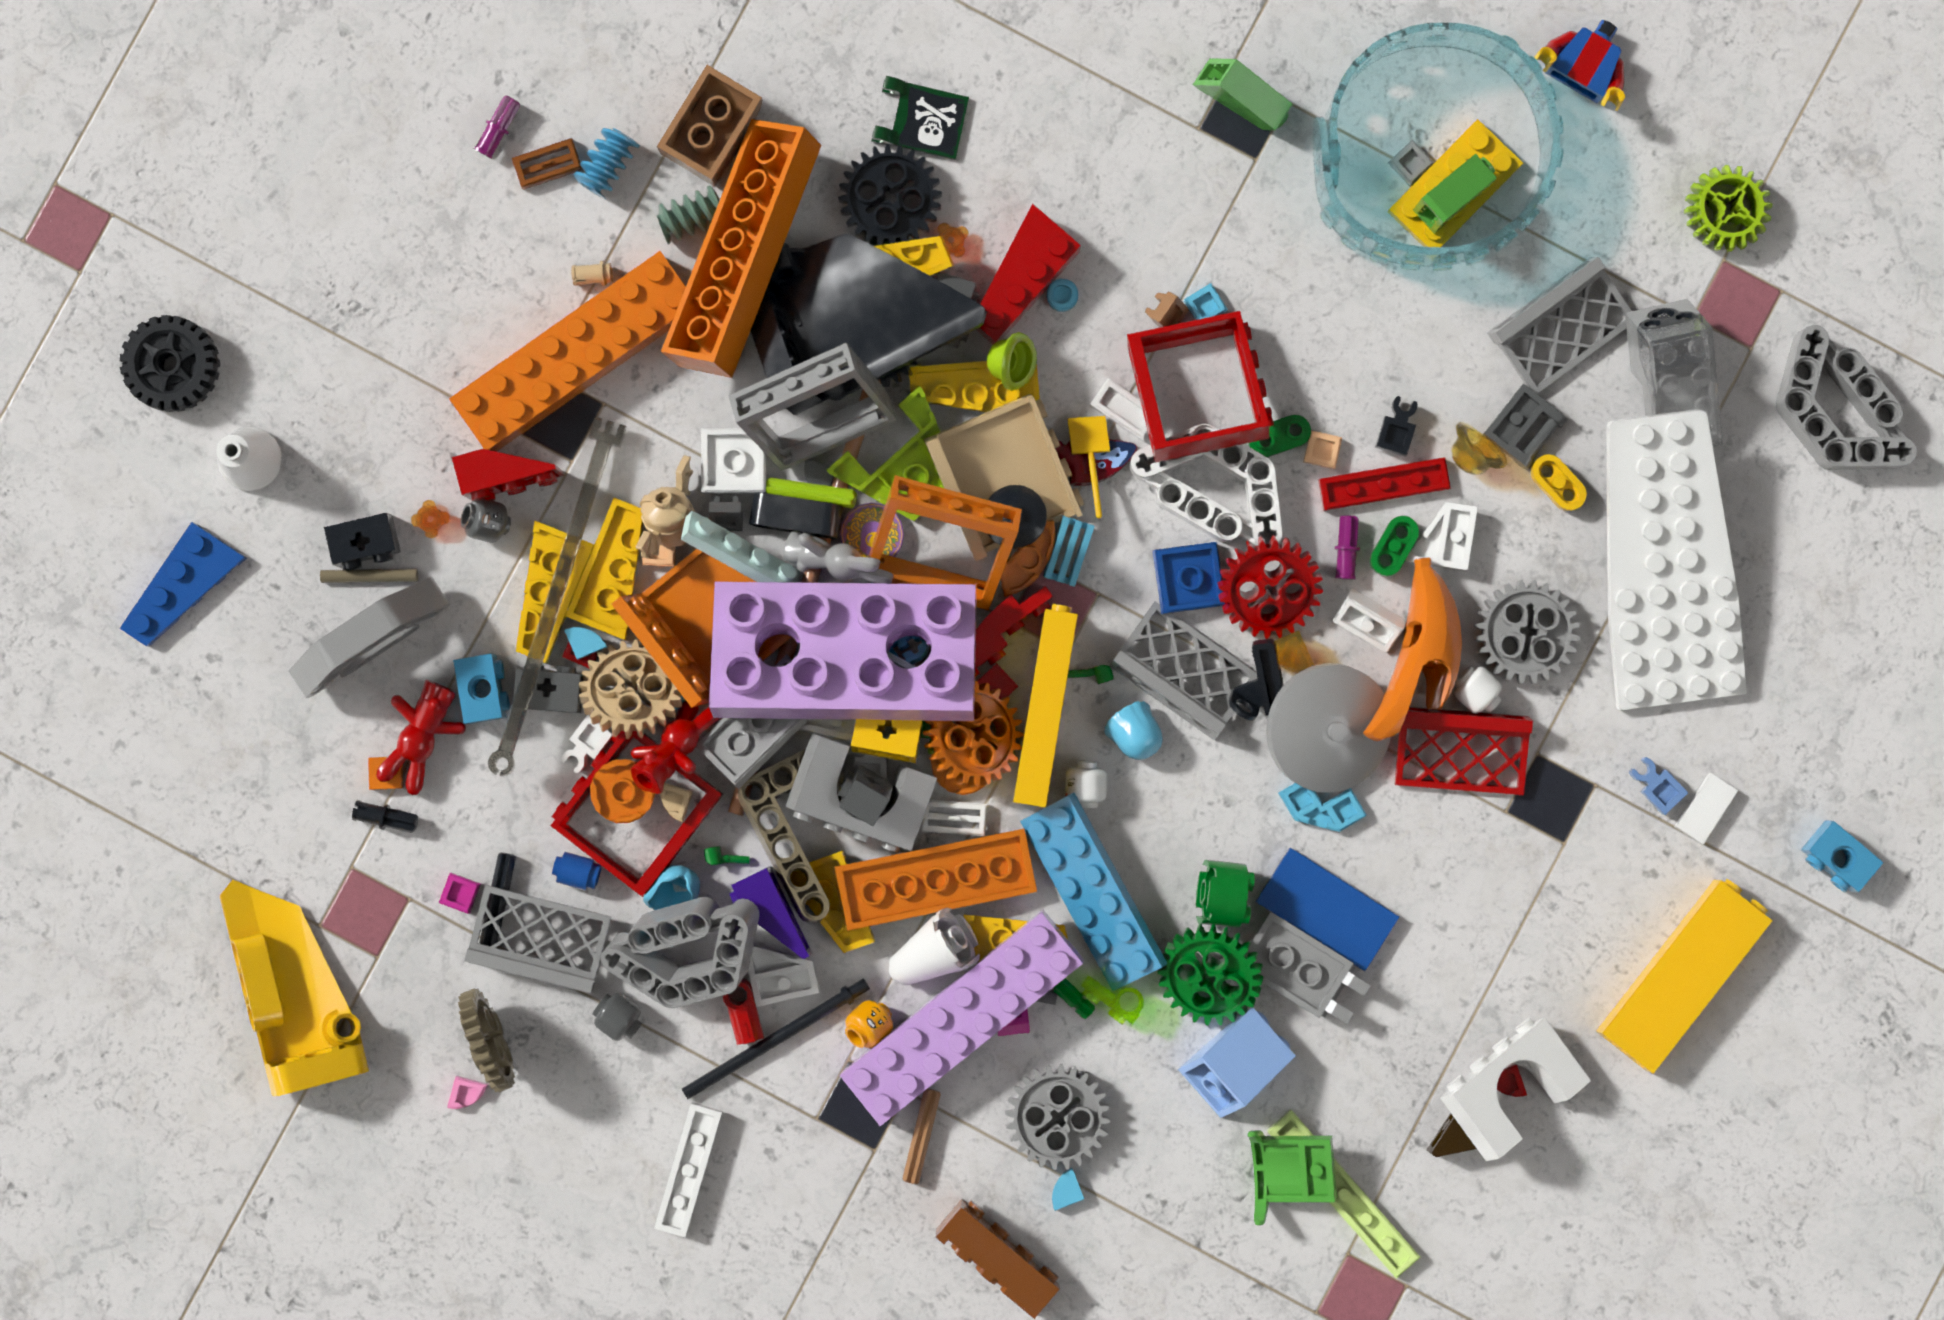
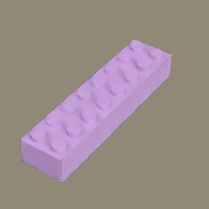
[839,909,1084,1126]

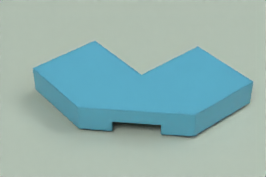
[1278,783,1367,832]

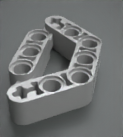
[1776,325,1917,470]
[289,577,450,698]
[601,897,759,1009]

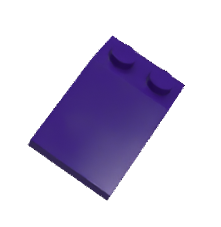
[729,866,812,959]

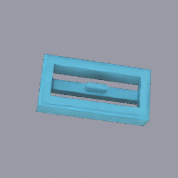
[1043,515,1095,587]

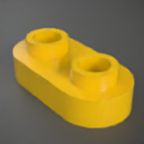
[1530,454,1587,511]

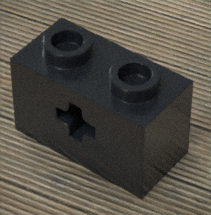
[324,512,401,571]

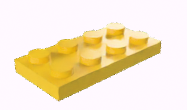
[1387,119,1523,256]

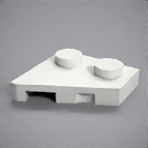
[1406,502,1478,571]
[748,946,820,1007]

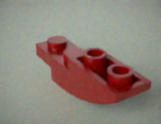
[975,586,1053,677]

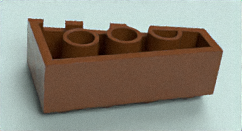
[935,1199,1060,1319]

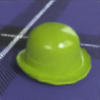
[987,332,1037,391]

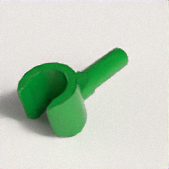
[1068,665,1114,685]
[704,846,750,865]

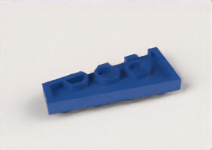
[119,522,247,647]

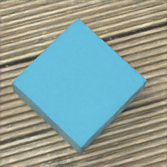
[1183,283,1228,320]

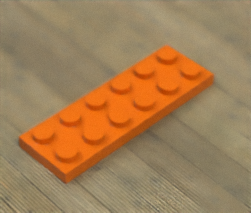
[834,829,1037,931]

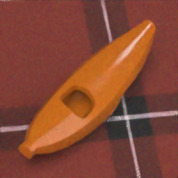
[1363,557,1462,742]

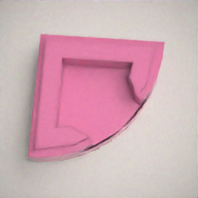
[447,1076,488,1109]

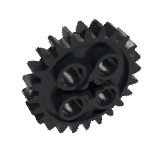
[838,144,942,245]

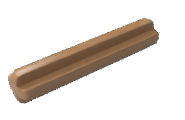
[902,1088,941,1184]

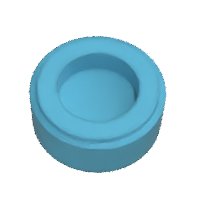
[1046,279,1078,312]

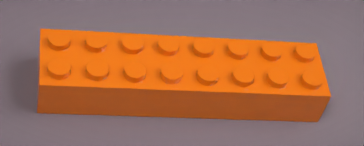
[661,119,822,378]
[449,251,686,452]

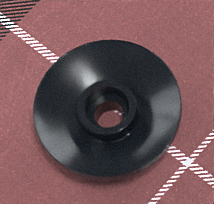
[988,485,1047,549]

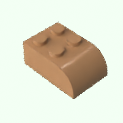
[657,65,763,187]

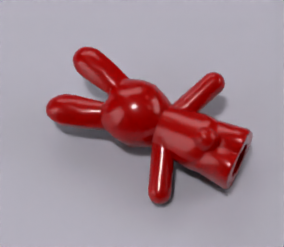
[376,679,466,795]
[631,701,720,794]

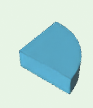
[564,627,608,660]
[1052,1168,1084,1211]

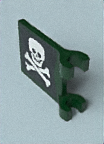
[871,76,969,160]

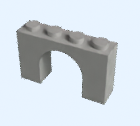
[785,733,937,853]

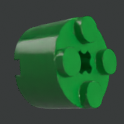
[1196,860,1255,928]

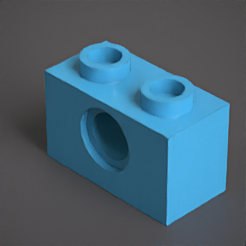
[453,654,510,724]
[1801,820,1884,893]

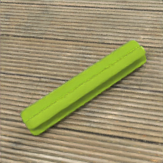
[765,477,857,508]

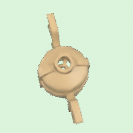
[636,455,694,558]

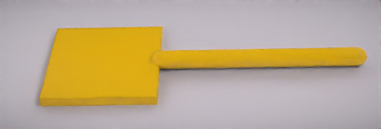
[1067,416,1110,519]

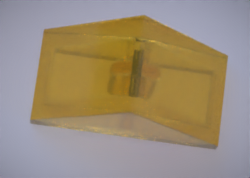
[1275,630,1315,673]

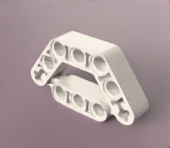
[1129,423,1282,546]

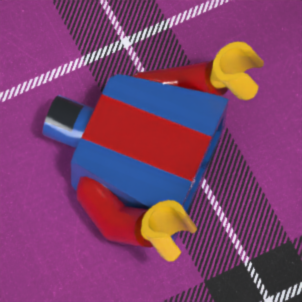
[1532,20,1625,111]

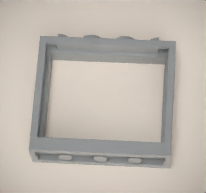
[728,343,897,471]

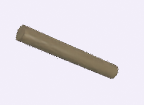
[320,569,418,583]

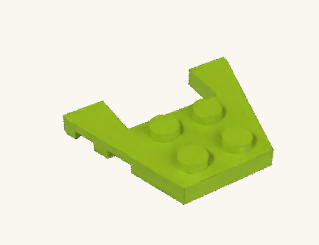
[826,386,944,521]

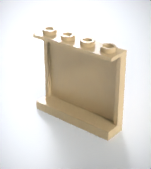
[924,394,1084,561]

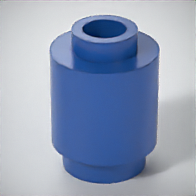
[552,851,602,891]

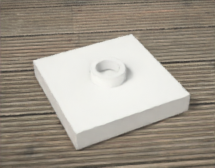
[701,428,766,493]

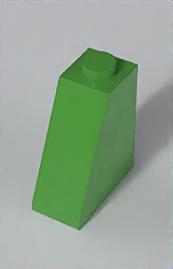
[1193,58,1292,131]
[1413,154,1497,234]

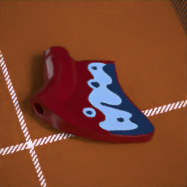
[1055,439,1137,486]

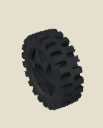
[119,315,220,412]

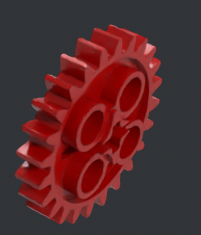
[1217,535,1323,639]

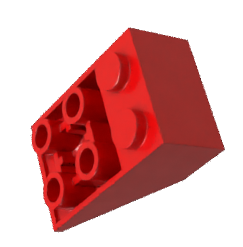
[451,449,565,501]

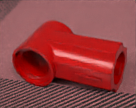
[723,978,764,1045]

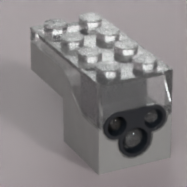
[1625,299,1723,447]

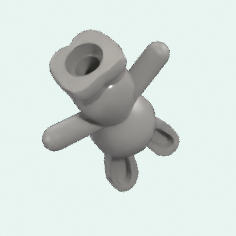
[783,531,894,584]

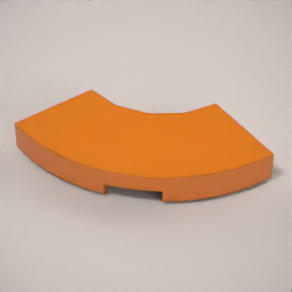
[1000,519,1055,597]

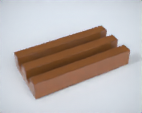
[512,138,583,190]

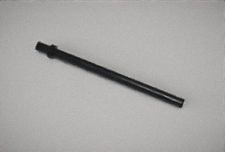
[682,978,870,1099]

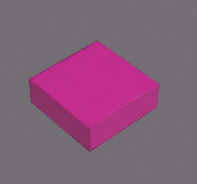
[439,872,482,914]

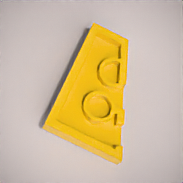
[790,851,876,953]

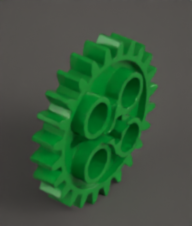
[1157,924,1264,1026]

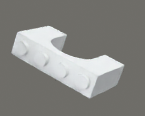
[1440,1018,1591,1161]

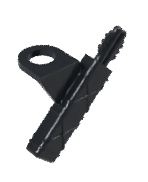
[1229,638,1284,721]

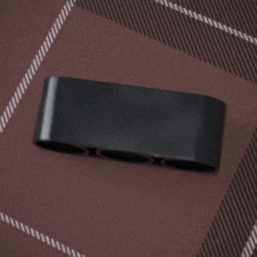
[749,492,844,539]

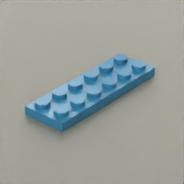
[1020,792,1168,991]

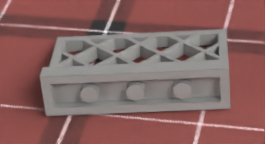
[1487,257,1632,394]
[1109,601,1258,740]
[464,885,612,993]

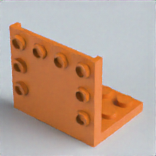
[611,549,793,708]

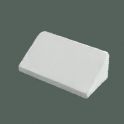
[1332,588,1406,654]

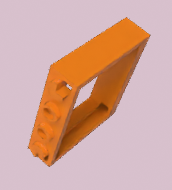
[868,475,1022,610]

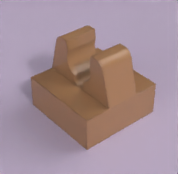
[1145,291,1189,328]

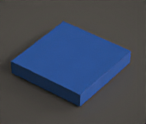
[1152,542,1225,614]

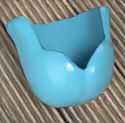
[1104,701,1163,760]
[643,865,700,910]

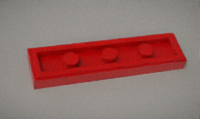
[1318,457,1451,511]

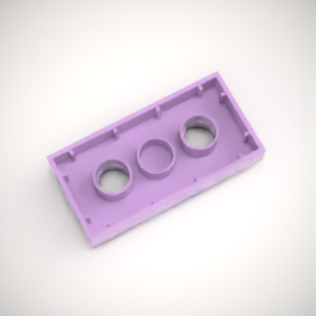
[709,582,977,721]

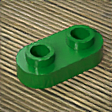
[1248,415,1311,458]
[1370,516,1419,576]

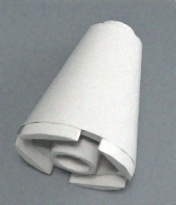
[216,427,282,490]
[889,908,980,985]

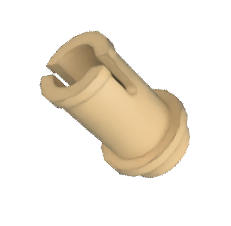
[571,260,613,286]

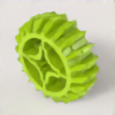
[1684,165,1773,252]

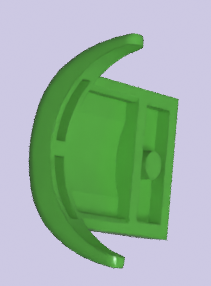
[1247,1130,1337,1226]

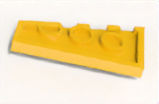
[566,497,643,641]
[516,520,594,664]

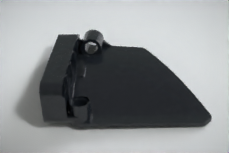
[750,234,987,416]

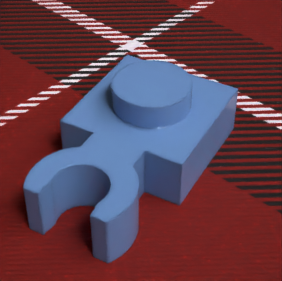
[1629,757,1688,815]

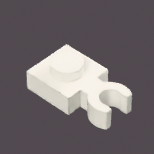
[561,715,613,773]

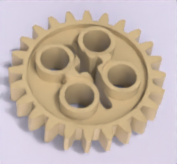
[579,640,682,739]

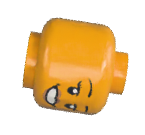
[845,1000,893,1049]

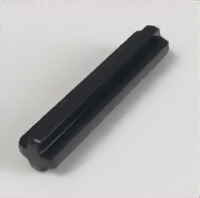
[479,852,516,946]

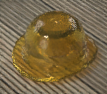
[1451,422,1507,475]

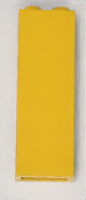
[1013,604,1078,808]
[1596,879,1773,1074]

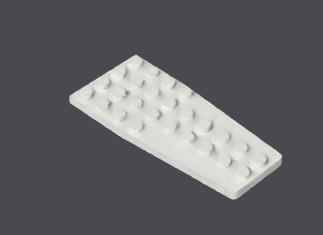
[1606,409,1747,711]

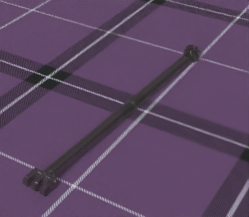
[488,417,627,777]

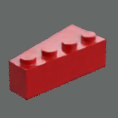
[975,203,1081,345]

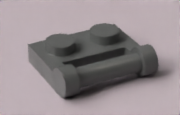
[1482,384,1568,470]

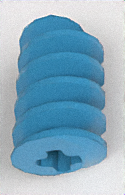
[573,128,640,199]

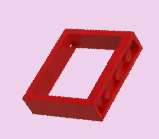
[1127,311,1274,463]
[550,731,724,897]

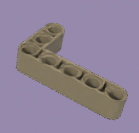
[738,749,830,924]

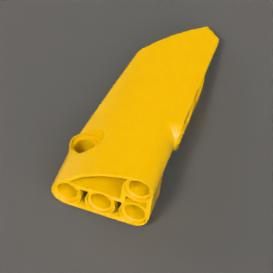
[219,879,369,1096]

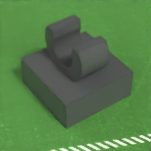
[708,495,743,531]

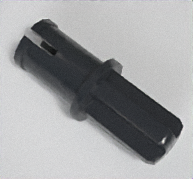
[352,800,418,833]

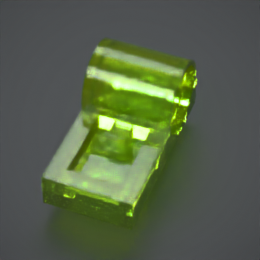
[1080,973,1144,1025]

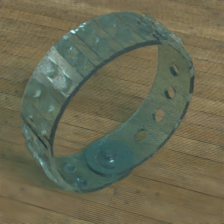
[1313,23,1564,271]

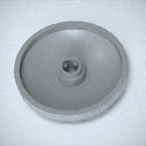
[1266,663,1391,793]

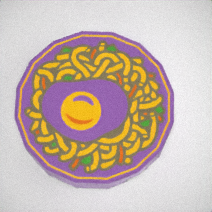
[840,502,904,563]

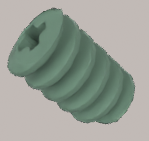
[657,185,720,245]

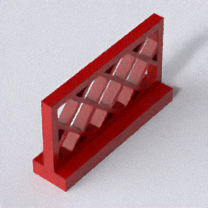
[1394,707,1533,795]

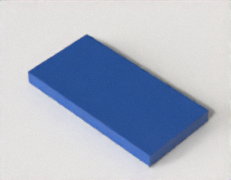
[1255,847,1399,971]

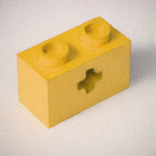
[851,719,923,763]

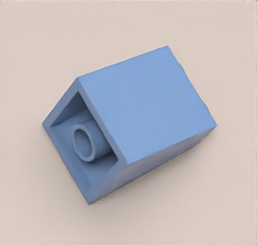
[1178,1008,1295,1118]

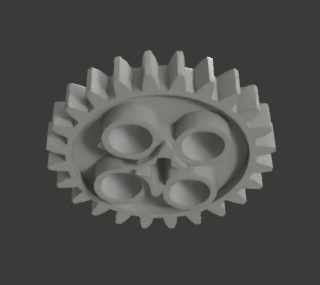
[1474,580,1580,684]
[1005,1064,1110,1170]

